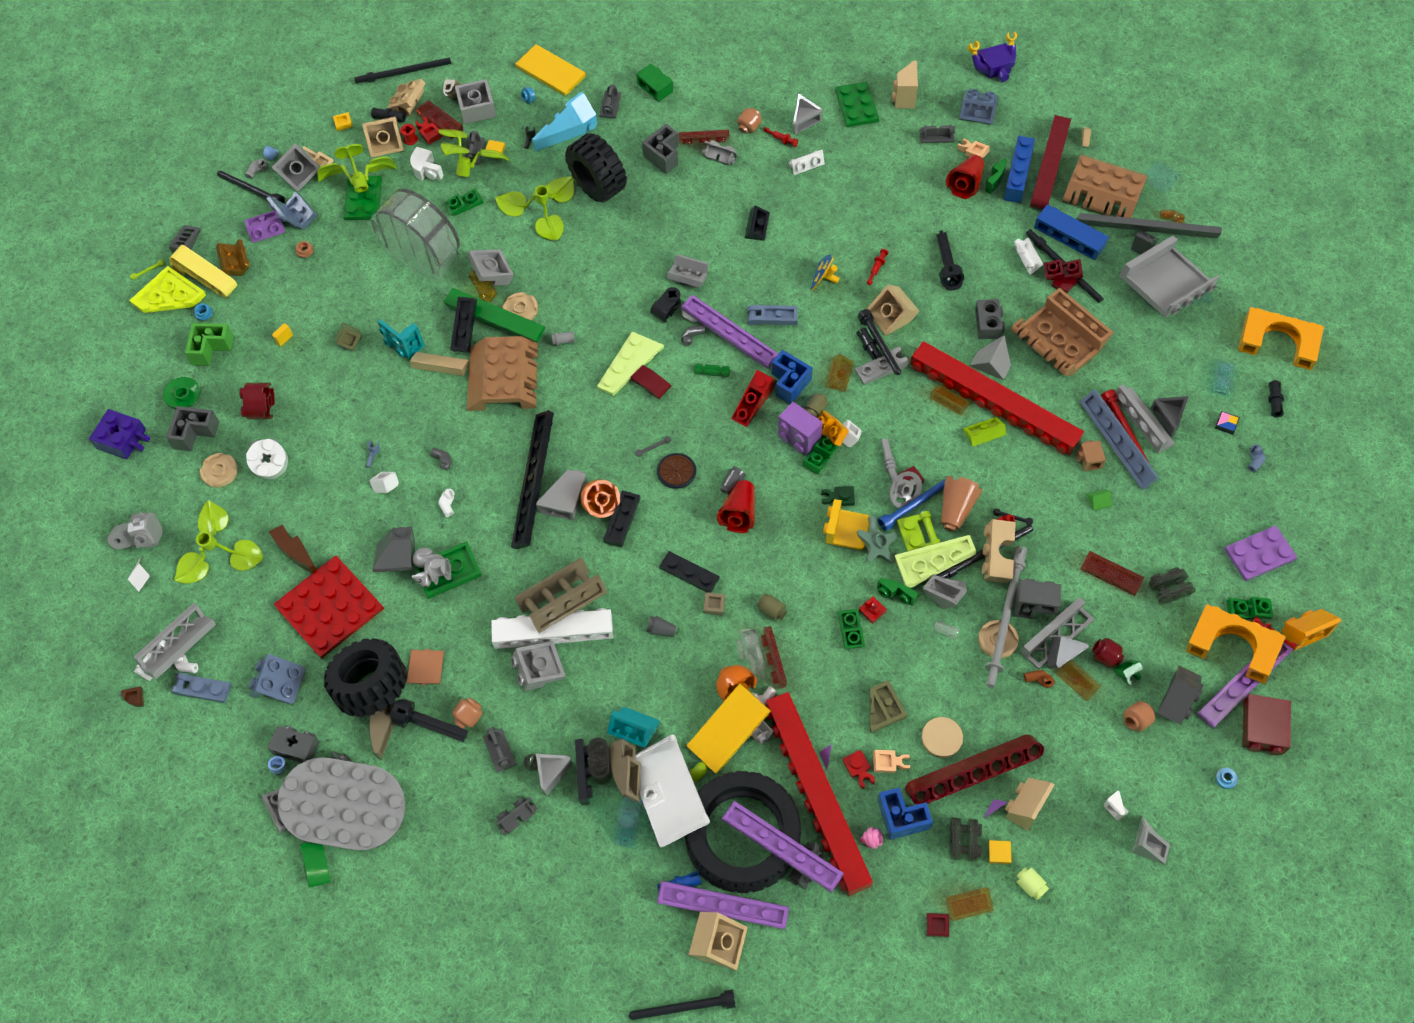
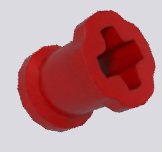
[400,124,418,145]

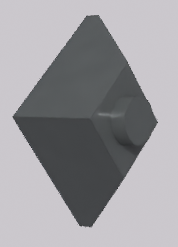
[372,527,416,572]

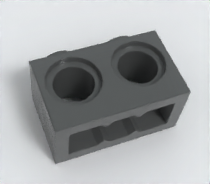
[975,299,1005,339]

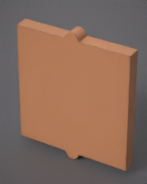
[407,648,444,686]

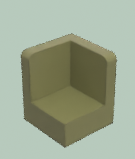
[335,322,361,351]

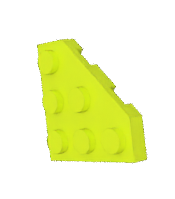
[129,266,206,313]

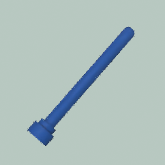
[877,479,946,532]

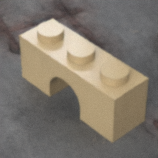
[982,519,1016,583]

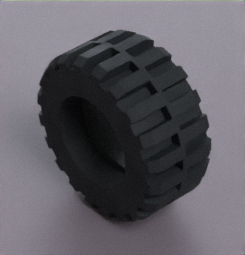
[565,133,627,202]
[324,638,407,717]

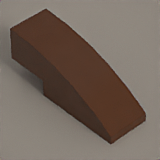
[269,524,317,573]

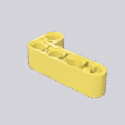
[169,245,238,299]

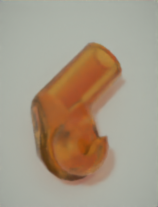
[1160,210,1186,223]

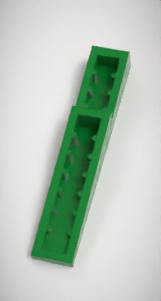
[444,288,545,343]

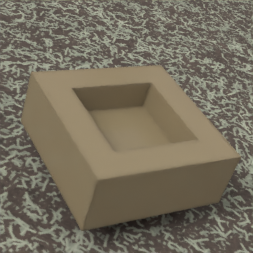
[703,592,725,615]

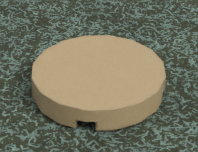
[503,292,538,320]
[199,453,238,488]
[978,620,1019,659]
[921,717,963,758]

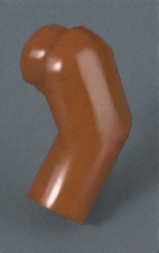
[1023,670,1054,688]

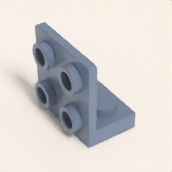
[959,89,998,124]

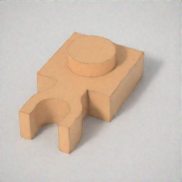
[957,139,990,158]
[873,750,910,773]

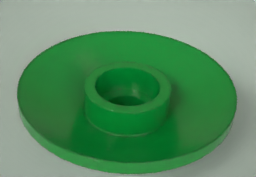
[163,377,200,409]

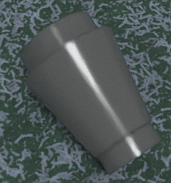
[720,466,746,495]
[646,616,677,637]

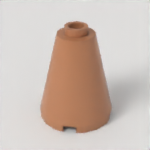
[941,476,983,532]

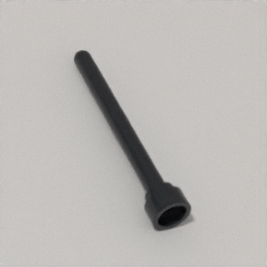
[217,170,285,203]
[858,309,901,375]
[629,989,736,1020]

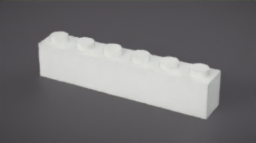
[491,608,613,649]

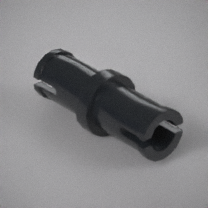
[371,108,406,123]
[856,328,883,360]
[1268,380,1284,417]

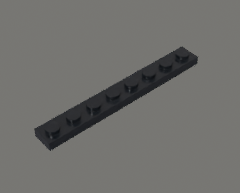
[511,410,554,549]

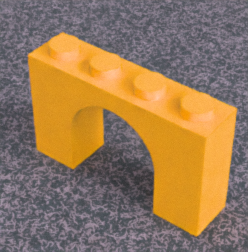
[1238,307,1324,370]
[1186,604,1286,685]

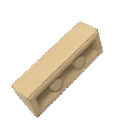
[410,352,469,376]

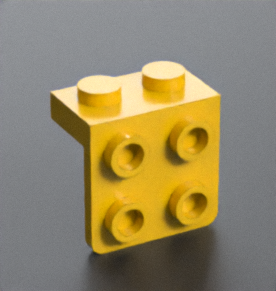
[823,499,869,550]

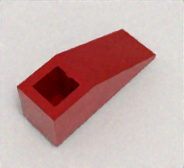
[731,370,777,427]

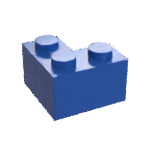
[771,350,813,404]
[877,787,933,840]

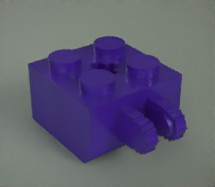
[89,409,150,460]

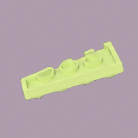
[597,332,664,396]
[895,535,976,588]

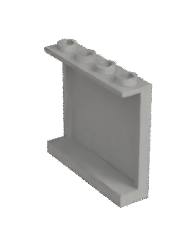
[1119,236,1220,318]

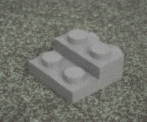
[467,249,513,286]
[511,641,566,691]

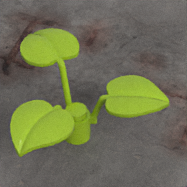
[438,129,509,177]
[317,144,397,193]
[496,176,574,241]
[174,500,263,584]

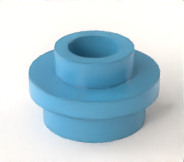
[521,87,535,104]
[194,303,213,321]
[1216,768,1238,789]

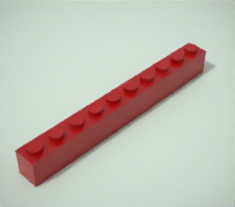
[910,341,1084,456]
[766,692,873,896]

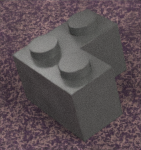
[642,124,679,174]
[166,406,220,451]
[1013,579,1061,619]
[1158,666,1203,725]

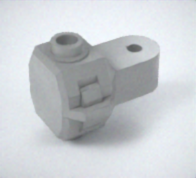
[107,512,163,549]

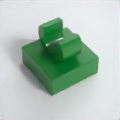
[1113,660,1143,685]

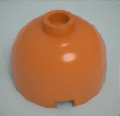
[581,479,620,518]
[716,665,757,702]

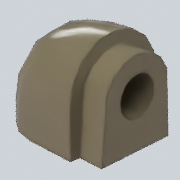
[443,79,462,100]

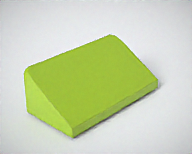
[963,417,1006,447]

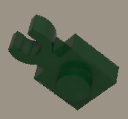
[821,486,855,506]

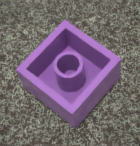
[778,402,823,455]

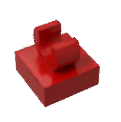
[859,596,887,624]

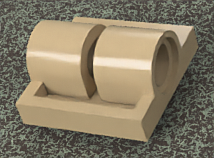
[386,79,425,117]

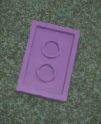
[1224,526,1298,582]

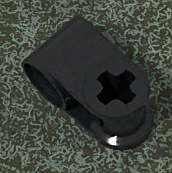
[650,287,681,323]

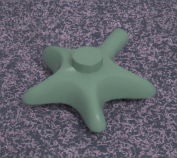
[857,516,897,563]

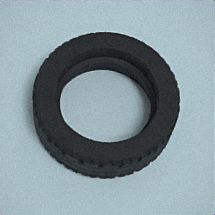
[685,771,801,893]

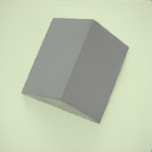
[272,143,320,192]

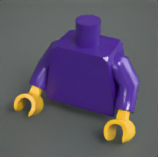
[967,31,1017,82]

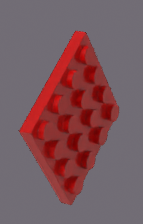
[274,556,384,659]

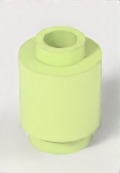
[1016,867,1049,900]

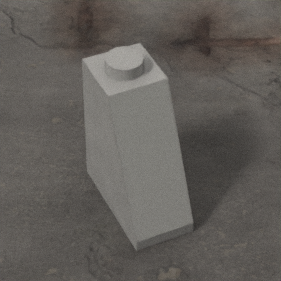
[536,470,588,521]

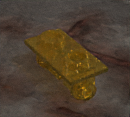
[469,270,497,303]

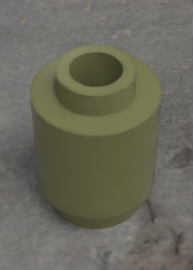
[804,393,828,419]
[757,593,787,621]

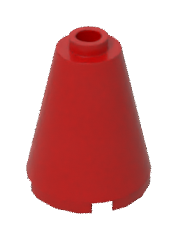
[945,155,985,199]
[717,480,755,534]

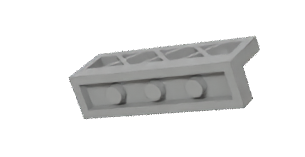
[1116,384,1175,454]
[1021,597,1094,670]
[133,603,216,679]

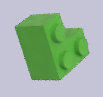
[185,323,234,366]

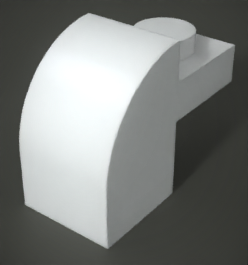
[410,147,444,181]

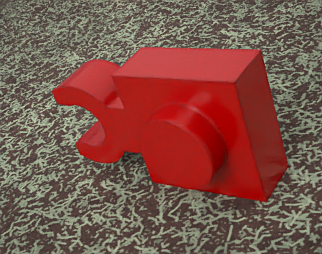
[415,117,443,144]
[842,750,875,789]

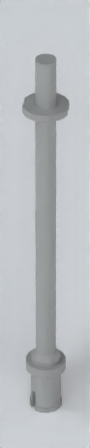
[985,546,1028,688]

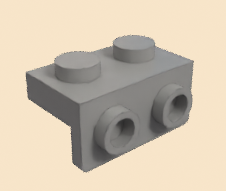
[667,254,709,288]

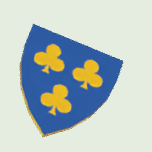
[810,255,840,291]

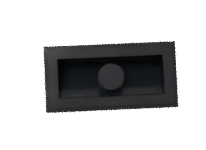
[745,205,770,241]

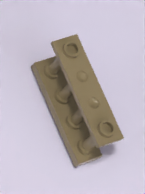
[514,557,607,633]

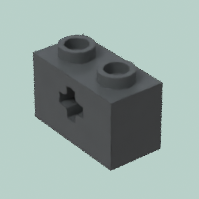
[267,726,320,763]

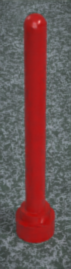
[1101,389,1150,464]

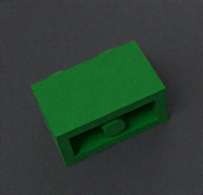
[636,64,673,102]

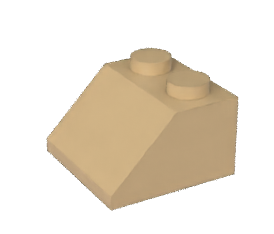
[892,61,918,108]
[362,116,404,157]
[867,285,920,336]
[1005,777,1055,831]
[689,912,748,970]

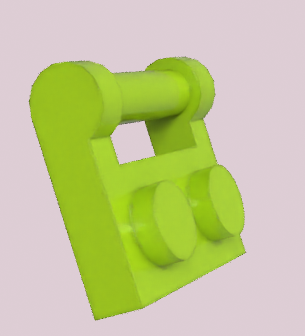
[896,511,941,552]

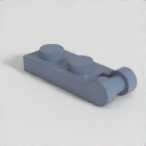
[747,305,797,325]
[171,673,232,703]

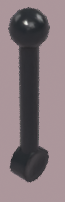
[993,508,1033,525]

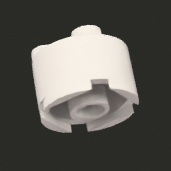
[246,439,288,479]

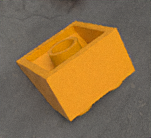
[1281,609,1341,651]

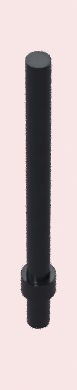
[354,57,451,84]
[1026,229,1104,304]
[937,524,1033,578]

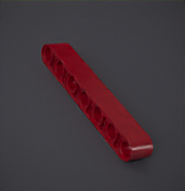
[1030,115,1072,210]
[905,734,1044,805]

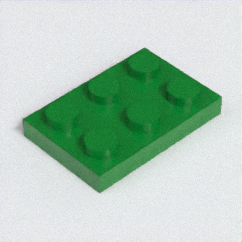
[835,81,879,127]
[343,176,382,220]
[413,541,482,599]

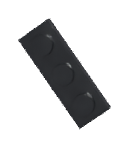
[450,297,477,353]
[603,490,641,548]
[659,551,720,593]
[575,739,593,805]

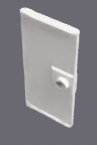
[635,735,710,847]

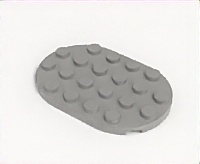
[278,758,406,851]

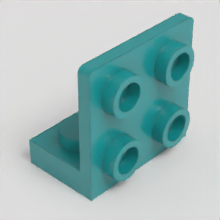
[377,319,425,359]
[607,707,660,748]

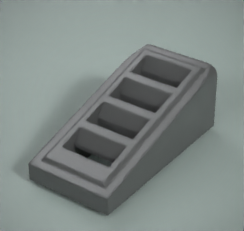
[169,225,201,254]

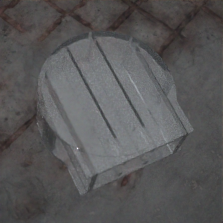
[371,188,461,285]

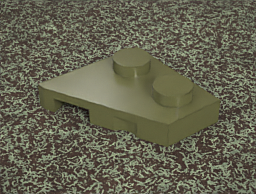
[870,680,907,734]

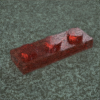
[417,100,464,139]
[679,129,729,144]
[1080,551,1144,596]
[760,626,787,689]

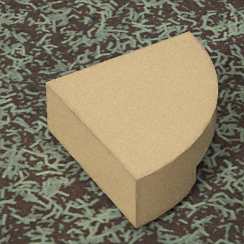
[1082,127,1091,147]

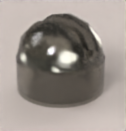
[524,754,538,771]

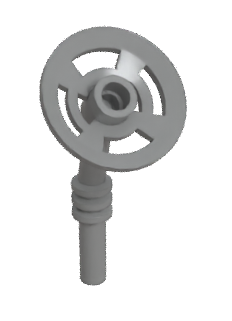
[881,438,922,508]

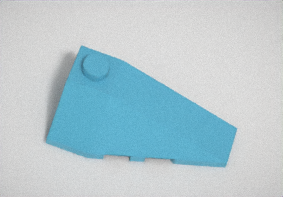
[532,92,597,151]

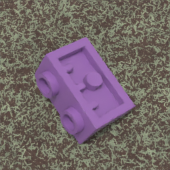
[245,211,285,243]

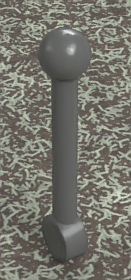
[635,436,671,457]

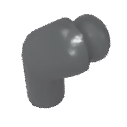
[681,325,705,346]
[430,448,452,470]

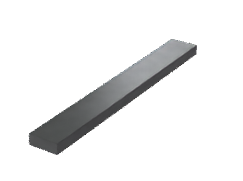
[1076,213,1222,238]

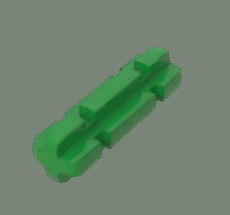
[694,364,730,377]

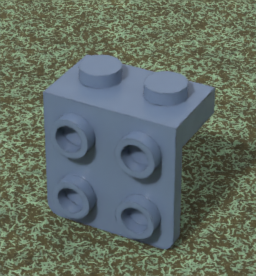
[266,192,318,230]
[248,654,305,704]

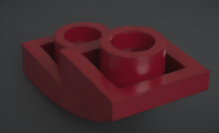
[1044,259,1084,280]
[631,365,672,399]

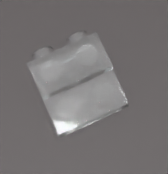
[737,629,765,682]

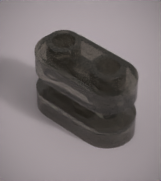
[1148,567,1196,605]
[588,737,613,784]
[950,817,982,862]

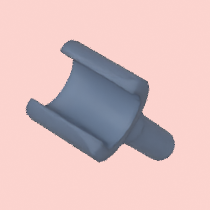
[366,441,380,467]

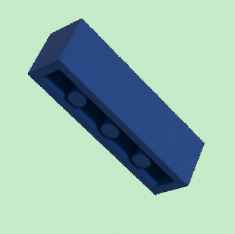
[1004,135,1035,203]
[1034,204,1109,260]

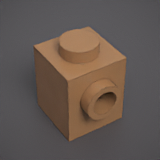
[1076,440,1106,471]

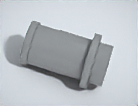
[551,331,575,346]

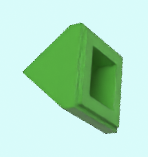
[1087,489,1112,511]

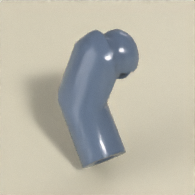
[1248,444,1265,473]

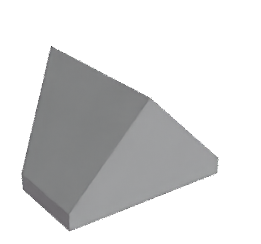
[793,93,823,135]
[970,335,1011,380]
[923,575,967,609]
[536,754,573,796]
[1132,815,1170,864]

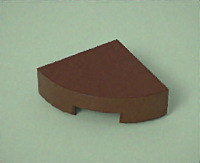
[121,686,144,707]

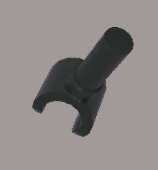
[524,126,536,149]

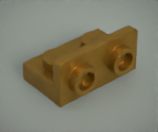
[216,239,250,276]

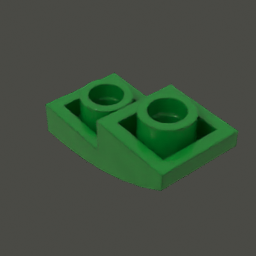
[985,158,1007,194]
[444,188,484,216]
[802,436,839,474]
[877,578,919,606]
[1226,597,1274,619]
[838,609,865,650]
[300,842,330,888]

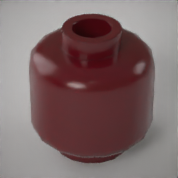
[1092,638,1124,668]

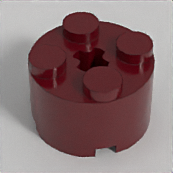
[239,382,275,419]

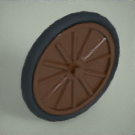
[657,453,696,489]

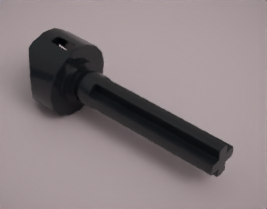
[936,230,964,291]
[390,699,469,742]

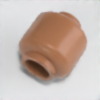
[737,108,762,134]
[452,697,483,729]
[1123,701,1155,732]

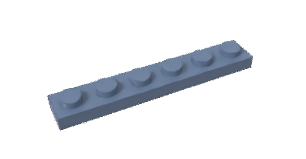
[1080,390,1159,489]

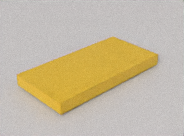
[515,44,586,96]
[687,683,771,774]

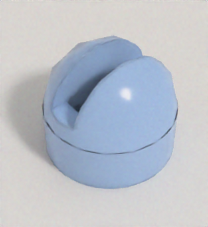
[263,146,278,160]
[268,756,286,775]

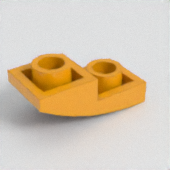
[818,411,849,446]

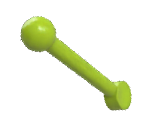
[130,260,165,280]

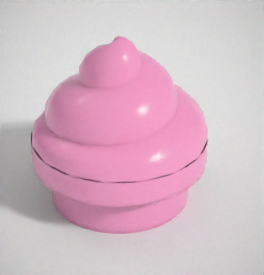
[860,827,883,849]

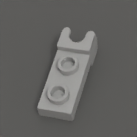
[855,347,908,385]

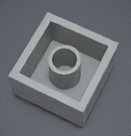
[455,79,496,124]

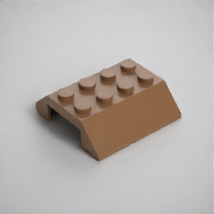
[1063,154,1148,218]
[1011,288,1114,376]
[467,336,538,411]

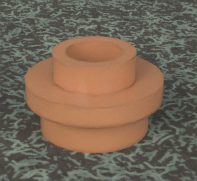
[296,241,314,258]

